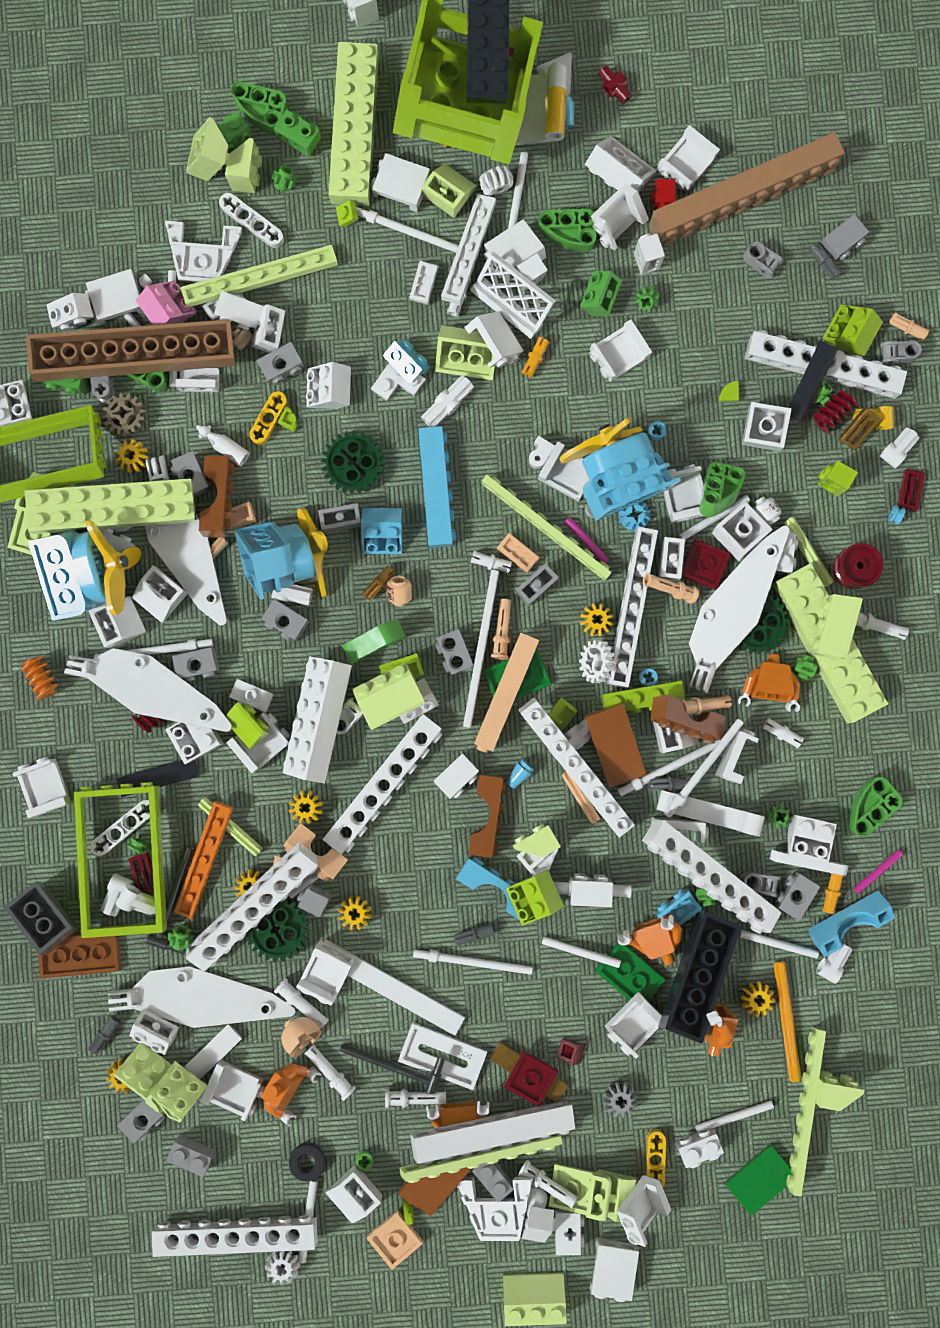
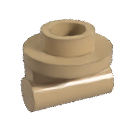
[232,327,253,351]

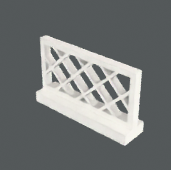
[470,251,556,339]

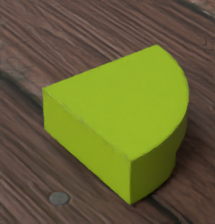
[718,381,739,402]
[277,406,297,433]
[403,1198,414,1225]

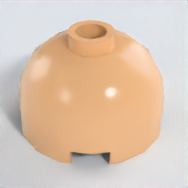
[281,1017,322,1058]

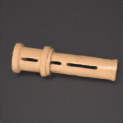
[643,573,699,604]
[491,599,512,660]
[681,695,732,715]

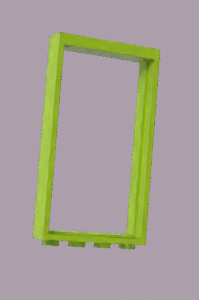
[0,405,106,503]
[74,782,167,938]

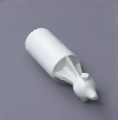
[196,425,250,467]

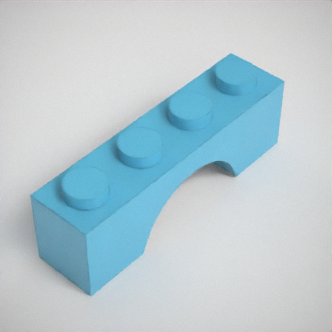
[456,856,519,920]
[808,891,895,957]

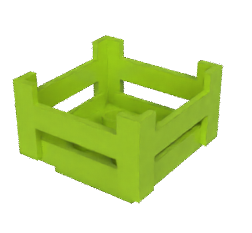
[393,0,543,164]

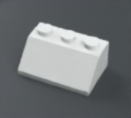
[585,136,656,193]

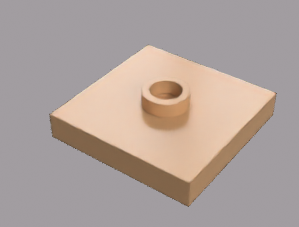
[366,1210,423,1269]

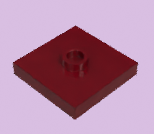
[681,539,731,591]
[503,1050,558,1107]

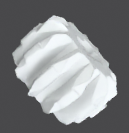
[479,166,514,196]
[265,1251,300,1286]

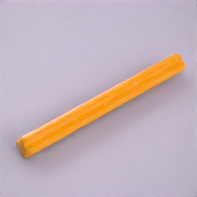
[774,961,801,1082]

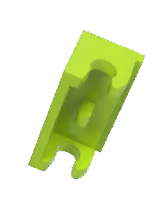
[379,653,424,678]
[548,697,578,732]

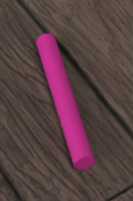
[564,517,610,563]
[853,849,903,894]

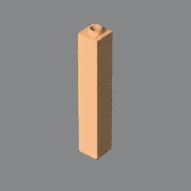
[474,633,539,753]

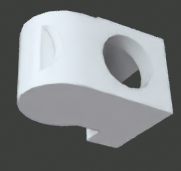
[529,436,555,469]

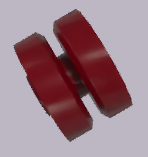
[833,543,883,589]

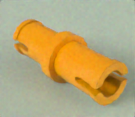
[521,337,550,378]
[822,873,844,914]

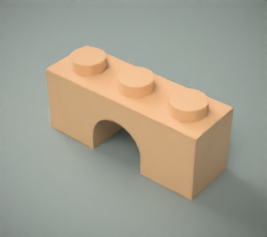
[284,823,348,883]

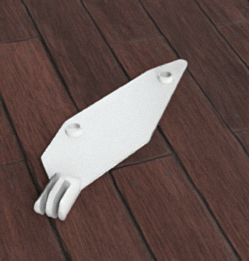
[145,455,227,625]
[689,526,790,693]
[64,648,232,732]
[108,966,295,1028]

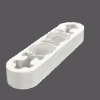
[219,193,284,248]
[90,800,150,856]
[770,849,848,876]

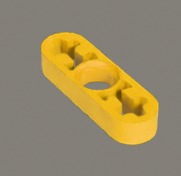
[250,391,288,445]
[646,1129,666,1188]

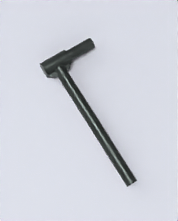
[146,846,193,955]
[340,1044,446,1094]

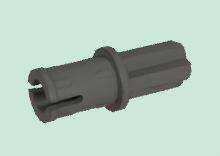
[809,242,841,279]
[648,776,689,792]
[454,923,495,946]
[88,1015,121,1055]

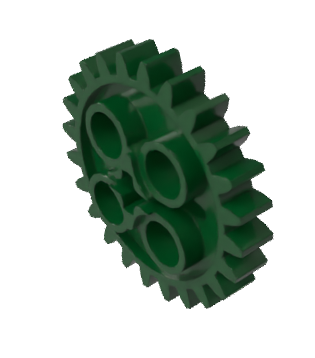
[321,430,385,495]
[738,593,790,655]
[245,897,311,962]

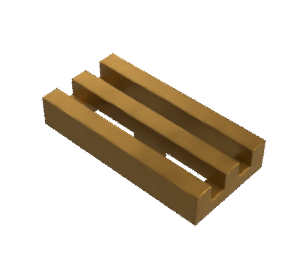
[838,407,881,451]

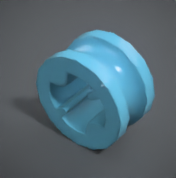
[648,421,666,440]
[888,505,906,525]
[639,669,658,687]

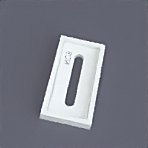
[398,1022,487,1090]

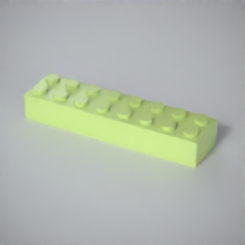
[329,42,379,206]
[25,479,196,534]
[771,563,888,723]

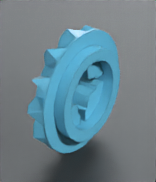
[619,502,650,531]

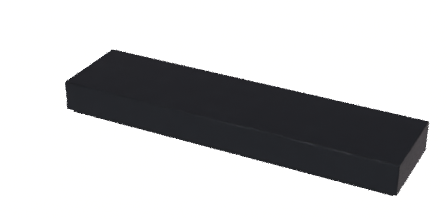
[788,340,839,422]
[116,760,200,798]

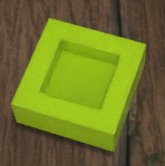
[336,200,358,228]

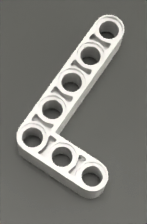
[657,790,764,837]

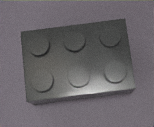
[3,881,79,955]

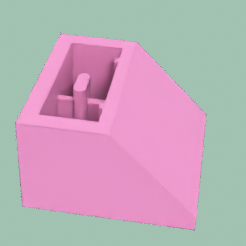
[136,280,197,325]

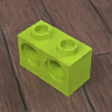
[817,460,858,497]

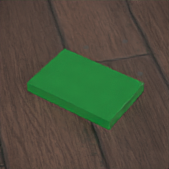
[482,648,552,699]
[595,942,667,1001]
[724,1144,791,1216]

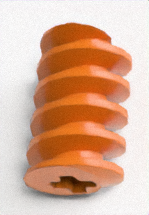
[21,656,59,701]

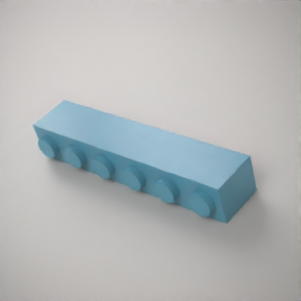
[419,426,456,548]

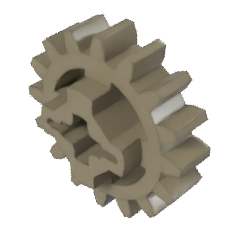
[102,393,147,437]

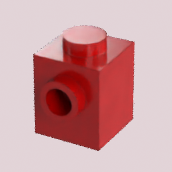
[650,179,676,210]

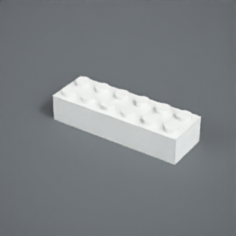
[283,656,352,783]

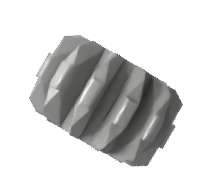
[603,1082,637,1118]

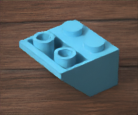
[361,508,403,554]

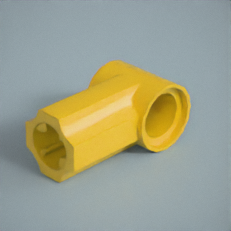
[853,406,894,430]

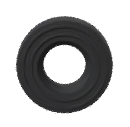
[289,1143,326,1182]

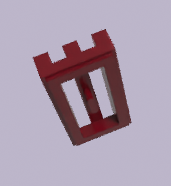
[897,469,925,512]
[128,852,154,894]

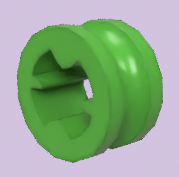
[127,837,148,854]
[355,1150,374,1171]

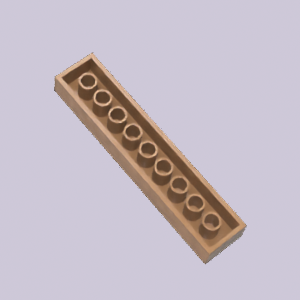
[649,132,845,246]
[26,319,236,382]

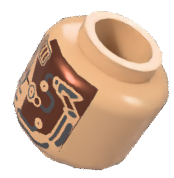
[386,576,412,606]

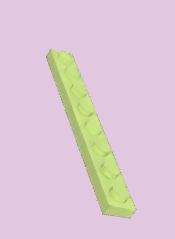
[181,245,338,307]
[482,475,611,581]
[787,1027,826,1196]
[400,1133,562,1183]

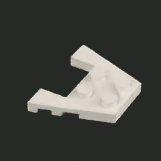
[165,221,242,283]
[456,1177,533,1241]

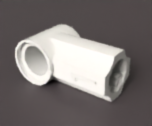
[880,427,919,469]
[271,585,313,606]
[100,873,134,917]
[115,884,155,915]
[816,943,853,984]

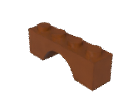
[199,456,235,537]
[651,694,726,744]
[468,774,507,858]

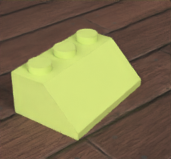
[186,117,229,181]
[435,325,495,380]
[811,594,863,661]
[352,663,425,730]
[503,1272,566,1326]

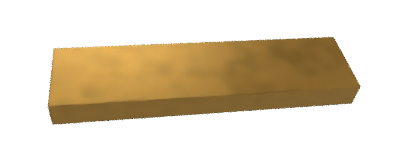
[490,1041,568,1103]

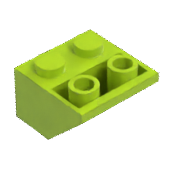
[823,305,883,356]
[225,702,270,749]
[505,870,565,926]

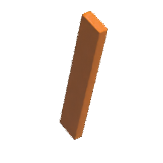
[173,800,234,920]

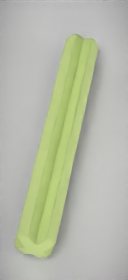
[784,517,833,587]
[198,798,263,856]

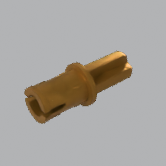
[362,565,396,601]

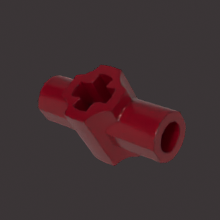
[598,65,632,104]

